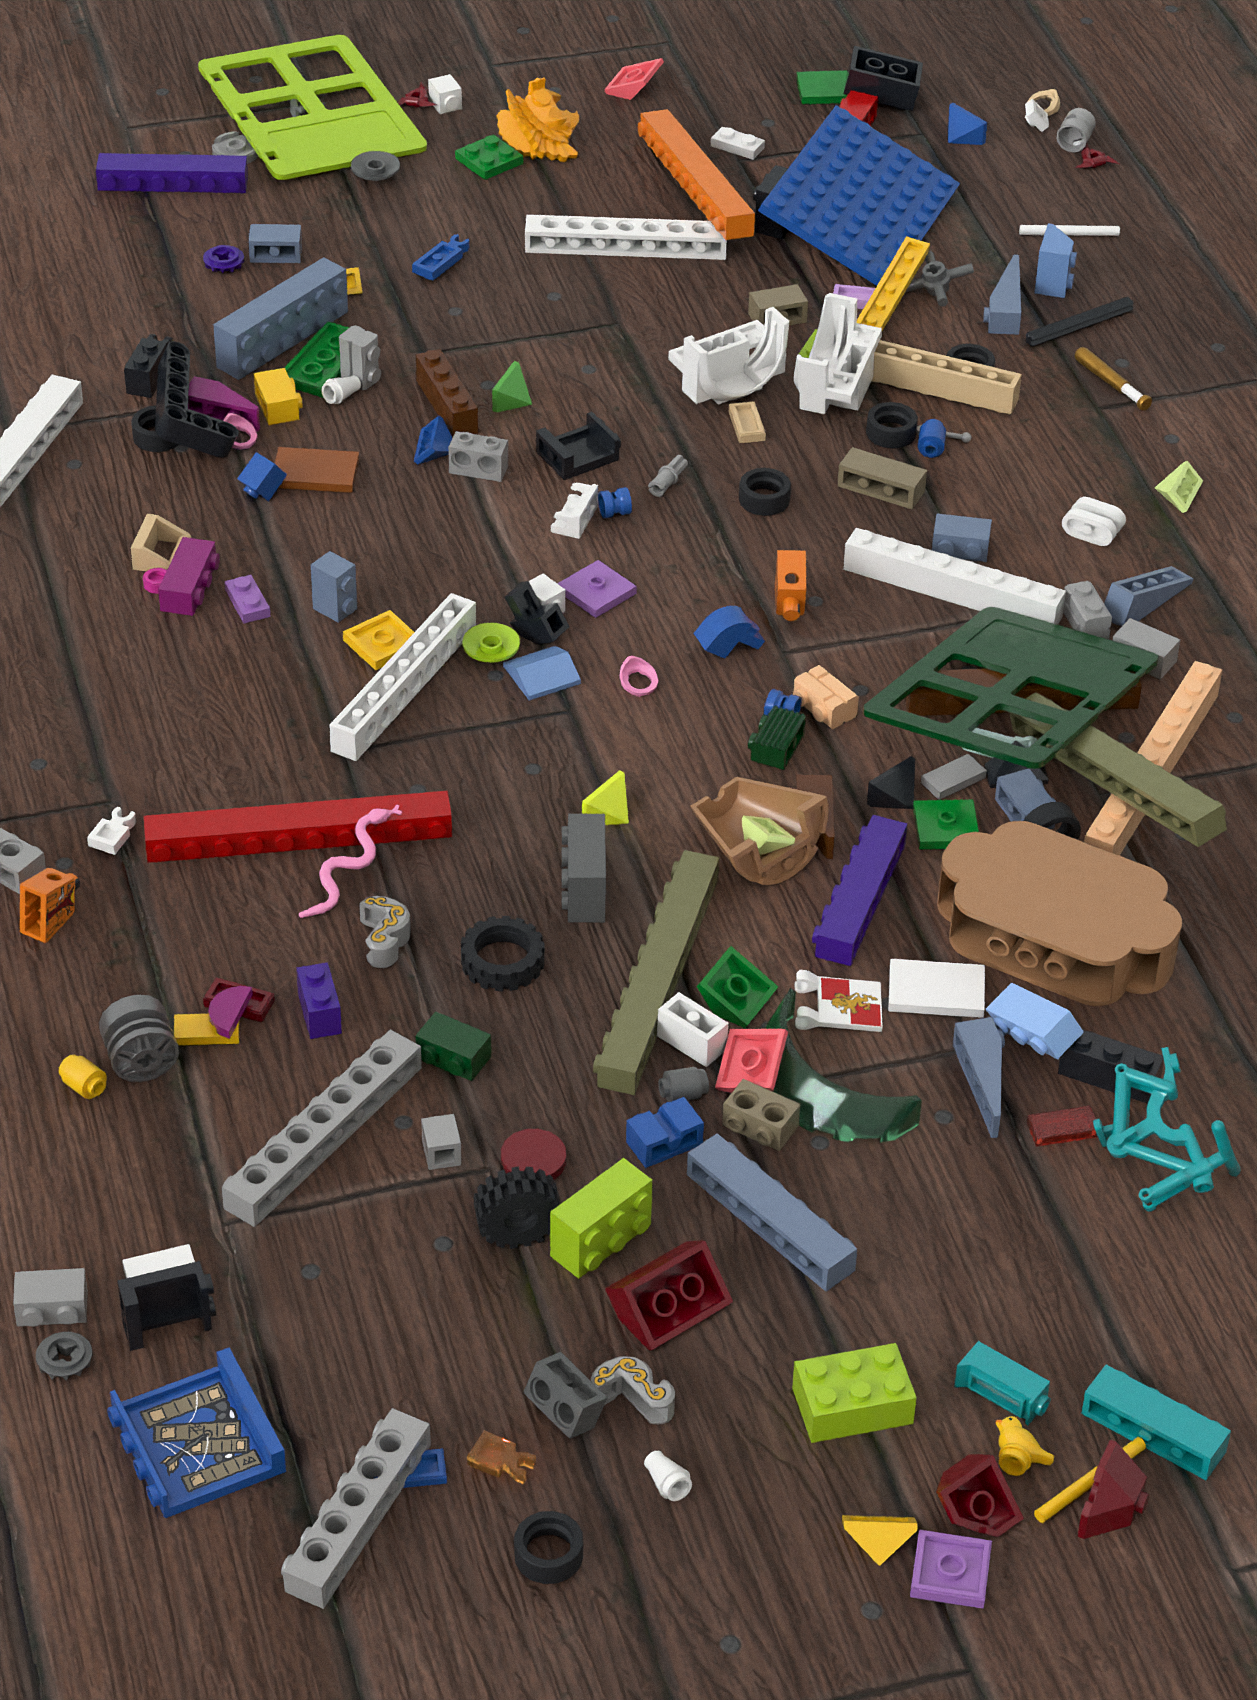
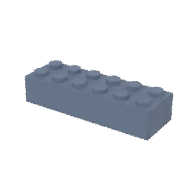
[213,257,348,380]

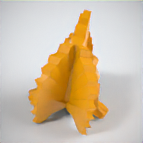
[496,77,579,162]

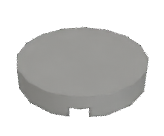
[212,131,259,164]

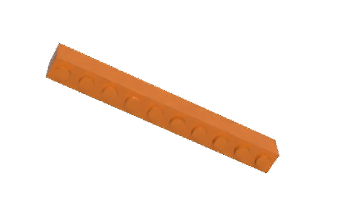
[638,109,755,240]

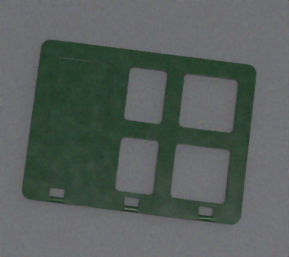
[863,607,1158,769]

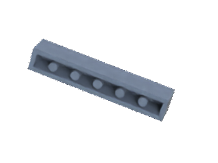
[687,1133,857,1291]

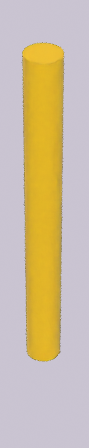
[1034,1437,1146,1523]

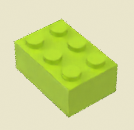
[550,1158,652,1279]
[792,1343,917,1443]

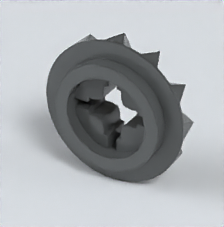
[36,1332,93,1381]

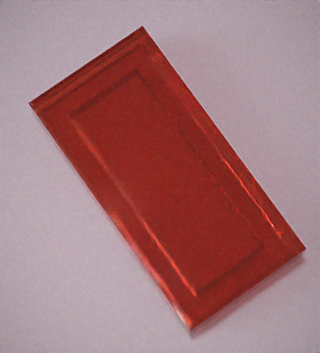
[1027,1105,1098,1147]

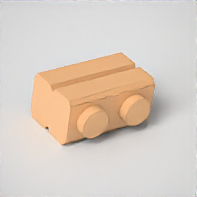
[793,665,859,730]

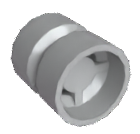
[1056,108,1096,152]

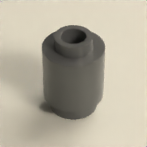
[658,1067,709,1102]

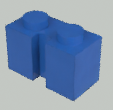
[626,1097,704,1168]

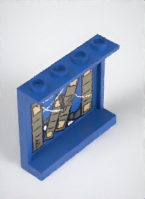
[107,1347,286,1518]

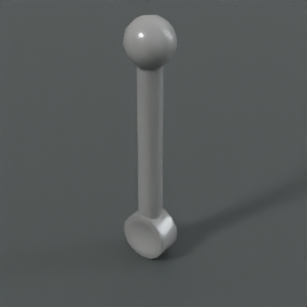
[917,425,971,443]

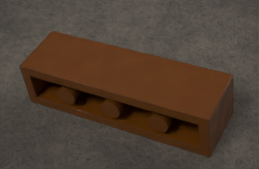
[415,349,478,438]

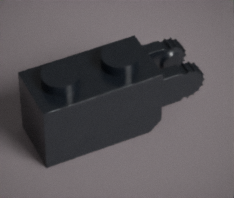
[124,334,173,398]

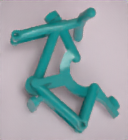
[1093,1047,1241,1211]

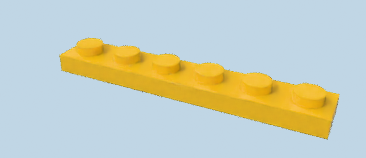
[857,236,930,331]

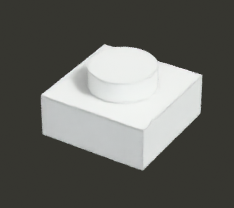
[1025,99,1049,132]

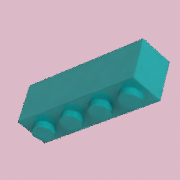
[1081,1365,1231,1480]

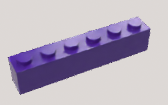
[96,153,248,193]
[812,815,907,966]

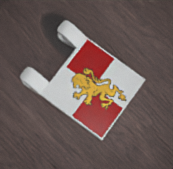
[794,970,882,1032]

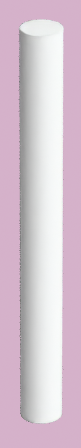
[1019,225,1120,236]

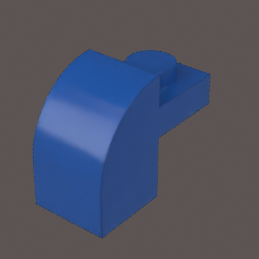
[693,606,765,659]

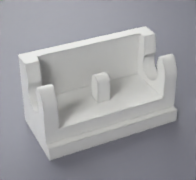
[551,483,598,539]

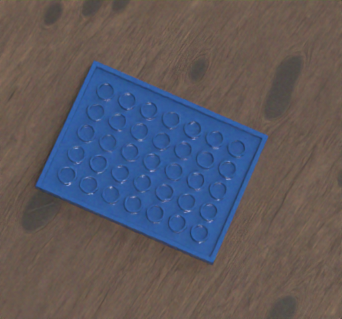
[758,105,960,286]

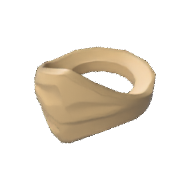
[1027,89,1060,116]

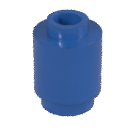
[918,419,946,458]

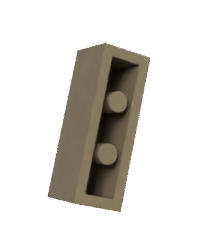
[837,447,927,509]

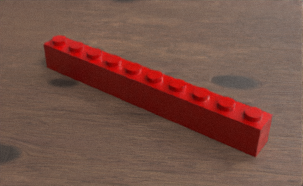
[144,791,452,863]

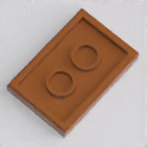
[275,447,359,493]

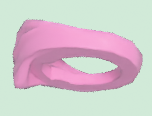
[223,413,257,450]
[619,656,658,697]

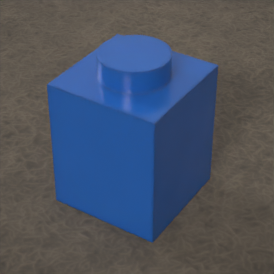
[237,452,287,502]

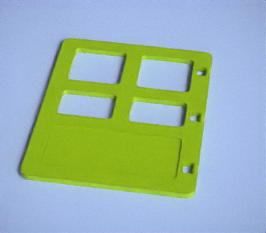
[198,35,427,180]

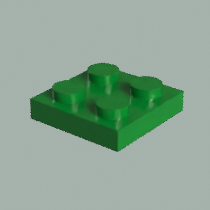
[455,134,523,180]

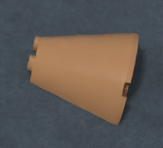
[690,777,828,885]

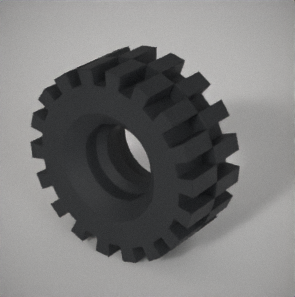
[473,1166,561,1249]

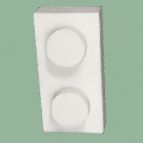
[711,127,765,160]

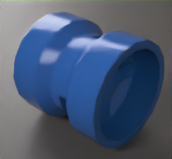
[598,487,632,519]
[764,689,802,715]

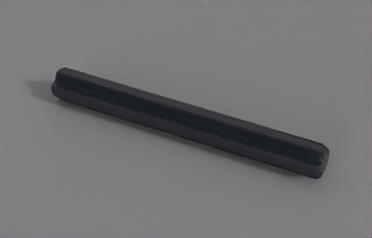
[1025,297,1134,347]

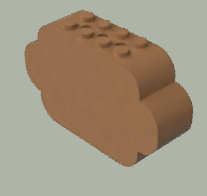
[937,821,1182,1006]

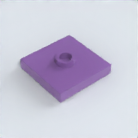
[557,560,637,618]
[910,1530,992,1609]

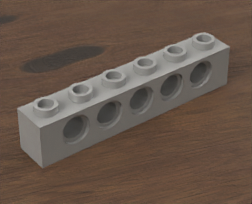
[281,1408,431,1609]

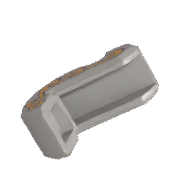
[359,896,411,968]
[591,1356,675,1424]

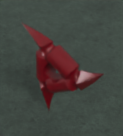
[397,82,437,108]
[1074,144,1120,168]

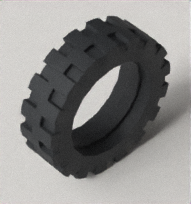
[461,916,545,991]

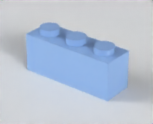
[986,983,1084,1059]

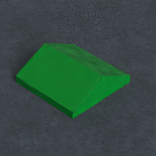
[697,946,779,1028]

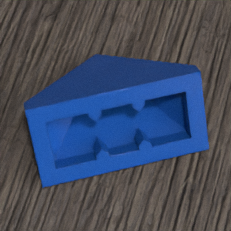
[948,103,987,145]
[414,415,453,465]

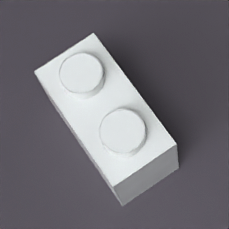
[657,992,728,1067]

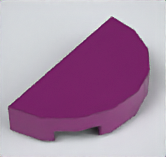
[208,986,253,1039]

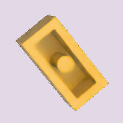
[254,368,303,425]

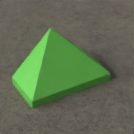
[492,361,532,413]

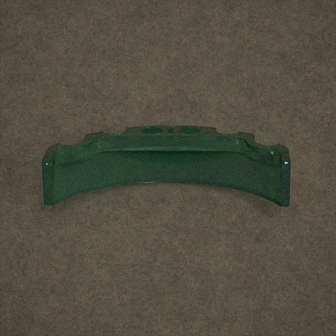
[763,988,922,1142]

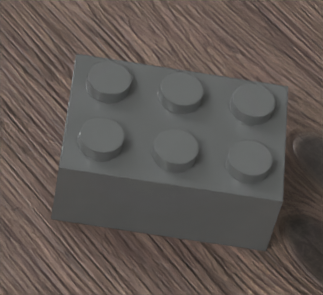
[562,814,606,923]

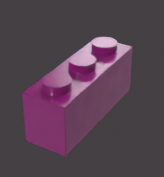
[158,537,220,616]

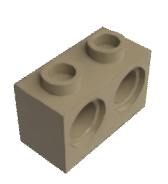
[722,1079,800,1151]

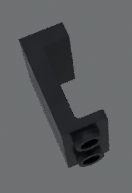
[536,412,621,480]
[117,1261,216,1351]

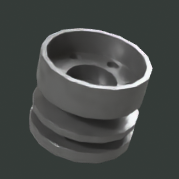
[99,995,179,1082]

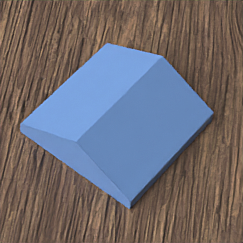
[503,646,581,700]

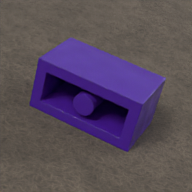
[296,962,342,1039]

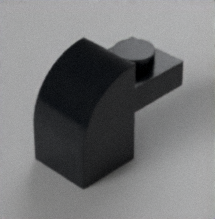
[504,581,570,644]

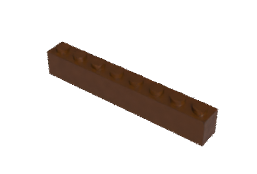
[905,669,1142,716]

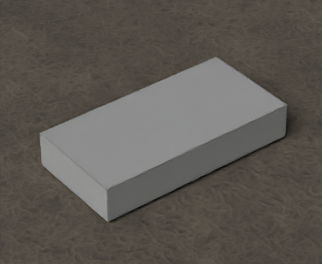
[921,754,987,800]

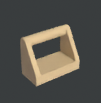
[131,514,192,572]

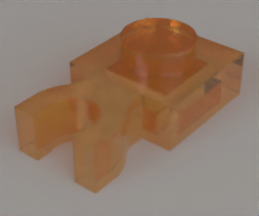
[467,1430,536,1484]

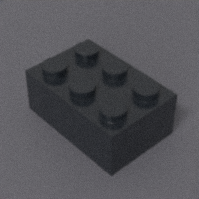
[843,46,923,111]

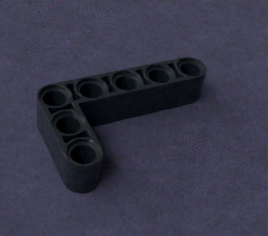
[155,341,238,458]

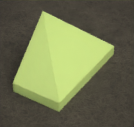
[1155,461,1203,513]
[742,815,795,855]

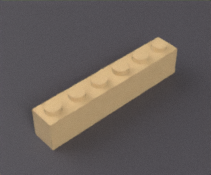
[872,340,1022,414]

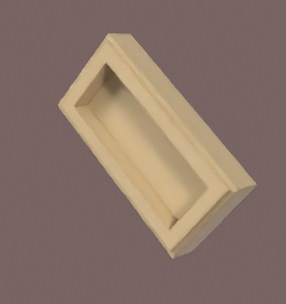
[728,402,766,443]

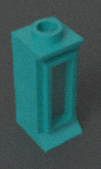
[954,1341,1051,1426]

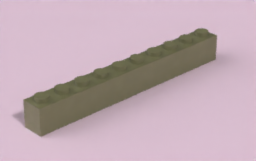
[1009,692,1227,847]
[593,850,720,1095]

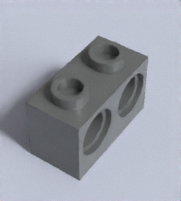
[523,1352,608,1439]

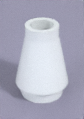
[322,375,361,404]
[644,1451,692,1501]

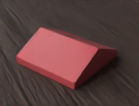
[604,58,664,100]
[715,1029,788,1093]

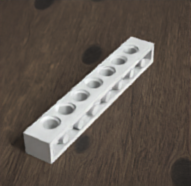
[525,215,727,260]
[329,593,476,761]

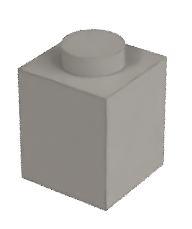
[421,1114,461,1170]

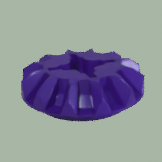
[203,245,244,273]

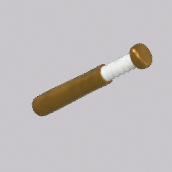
[1074,347,1152,411]

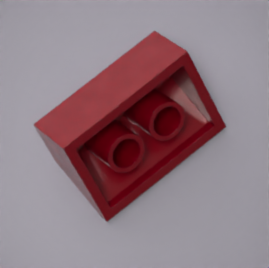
[605,1240,733,1350]

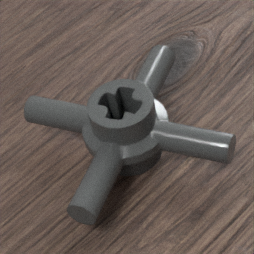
[905,251,974,306]

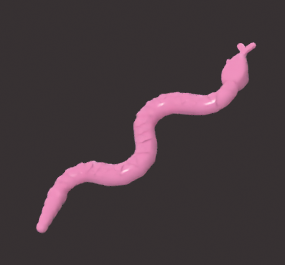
[298,805,402,918]

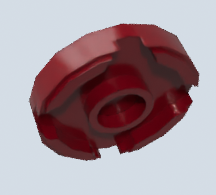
[501,1128,566,1180]

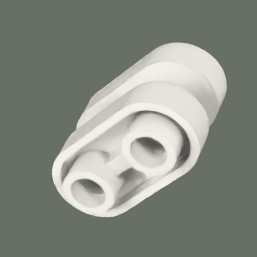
[1062,497,1126,546]

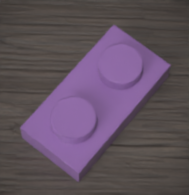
[225,575,270,624]

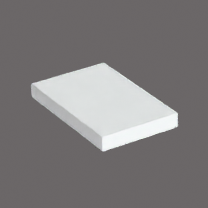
[888,959,985,1018]

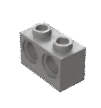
[448,431,508,482]

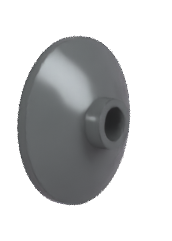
[351,151,400,181]

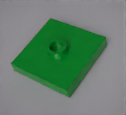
[913,799,979,849]

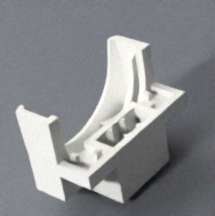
[794,293,882,414]
[668,307,789,404]

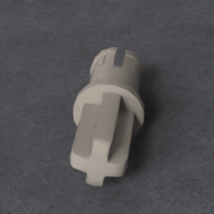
[648,455,688,497]

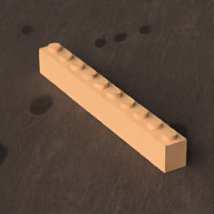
[1084,661,1222,856]

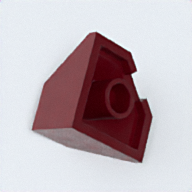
[1077,1439,1150,1539]
[936,1454,1024,1537]

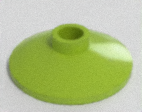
[462,623,520,662]

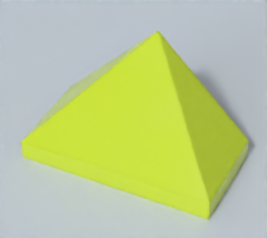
[582,770,629,825]

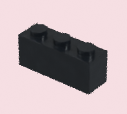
[1058,1029,1164,1104]

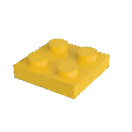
[343,610,415,670]

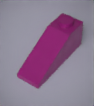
[188,376,260,432]

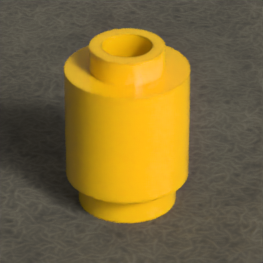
[59,1054,107,1099]

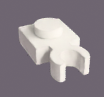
[87,807,136,855]

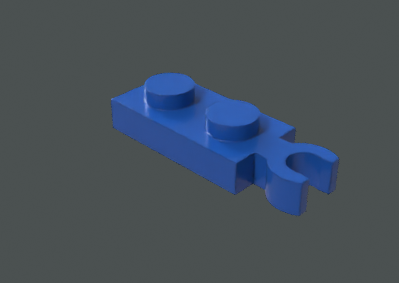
[412,234,470,281]

